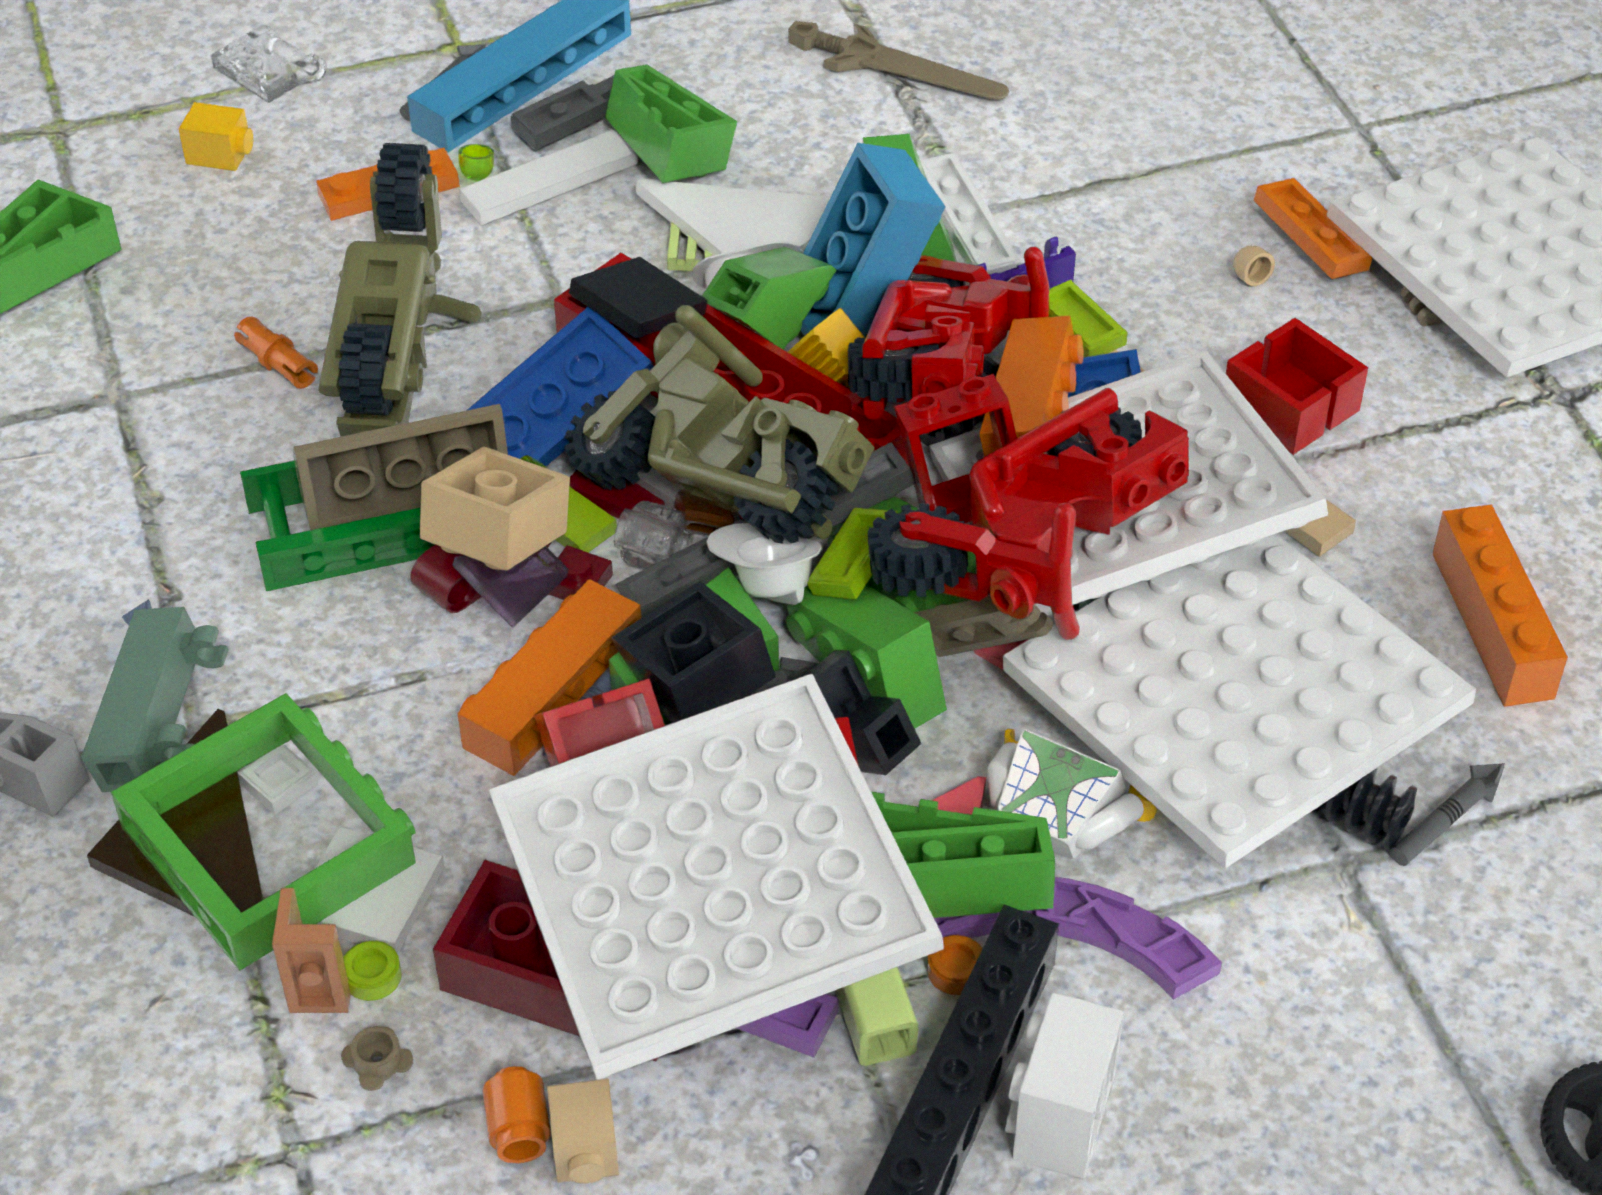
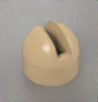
[1233,245,1275,286]

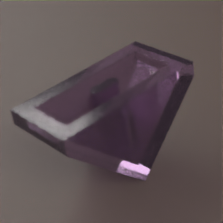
[452,546,569,628]

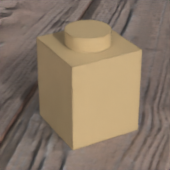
[547,1079,619,1184]

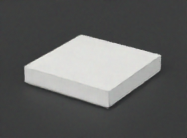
[316,826,445,954]

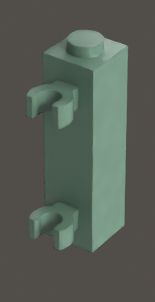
[81,607,229,792]

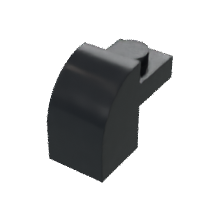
[805,650,922,775]

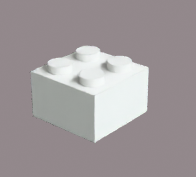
[1005,992,1124,1179]

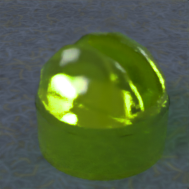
[458,144,494,181]

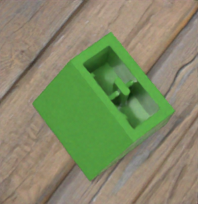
[702,247,837,350]

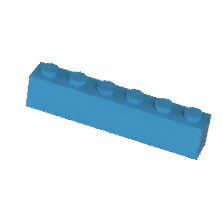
[407,0,631,153]

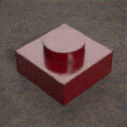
[542,545,613,600]

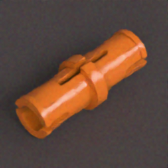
[234,316,318,389]

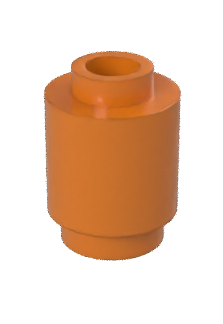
[482,1066,551,1163]

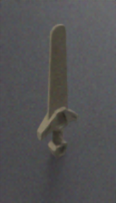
[788,21,1009,100]

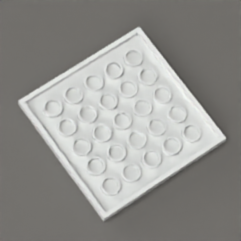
[1327,137,1602,378]
[929,350,1328,615]
[1003,534,1476,868]
[488,674,944,1080]

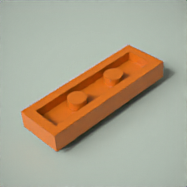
[316,147,460,221]
[1253,178,1373,279]

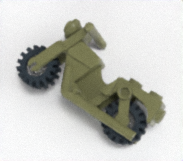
[318,143,482,437]
[564,305,874,544]

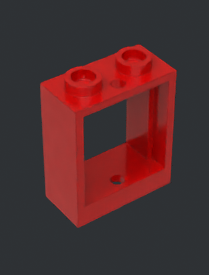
[894,374,1017,523]

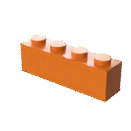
[979,316,1083,457]
[1432,504,1568,707]
[457,579,641,776]

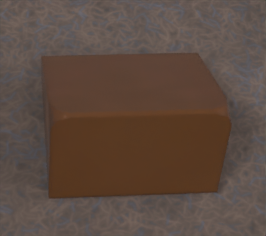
[671,491,735,535]

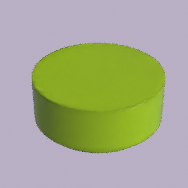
[343,941,402,1001]

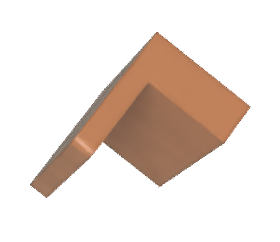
[272,888,351,1013]

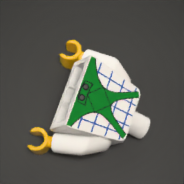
[987,728,1158,859]

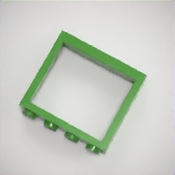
[111,693,416,971]

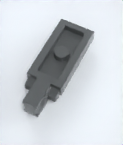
[510,75,614,150]

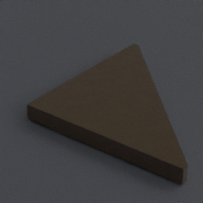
[87,709,264,917]

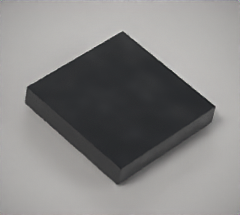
[569,257,708,339]

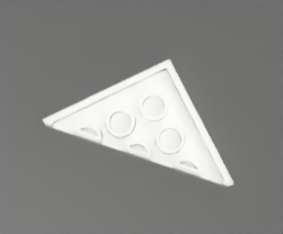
[636,178,830,255]

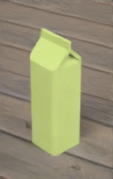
[835,967,918,1066]

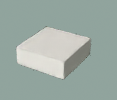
[238,744,318,815]

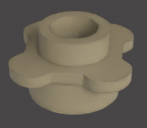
[341,1026,413,1091]

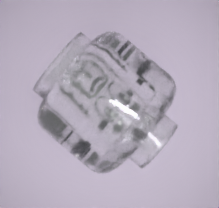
[614,501,694,570]

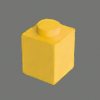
[178,102,254,171]

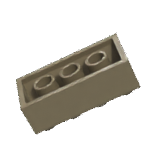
[293,404,508,530]

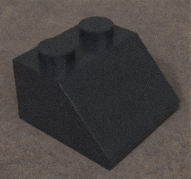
[611,581,776,723]

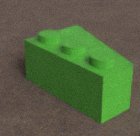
[786,585,947,729]

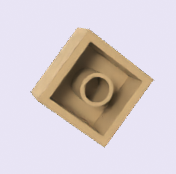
[420,446,570,571]

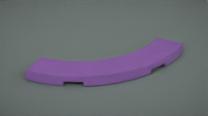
[934,877,1222,1000]

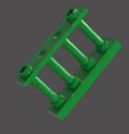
[240,461,435,592]

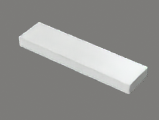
[459,129,638,226]
[920,153,1021,275]

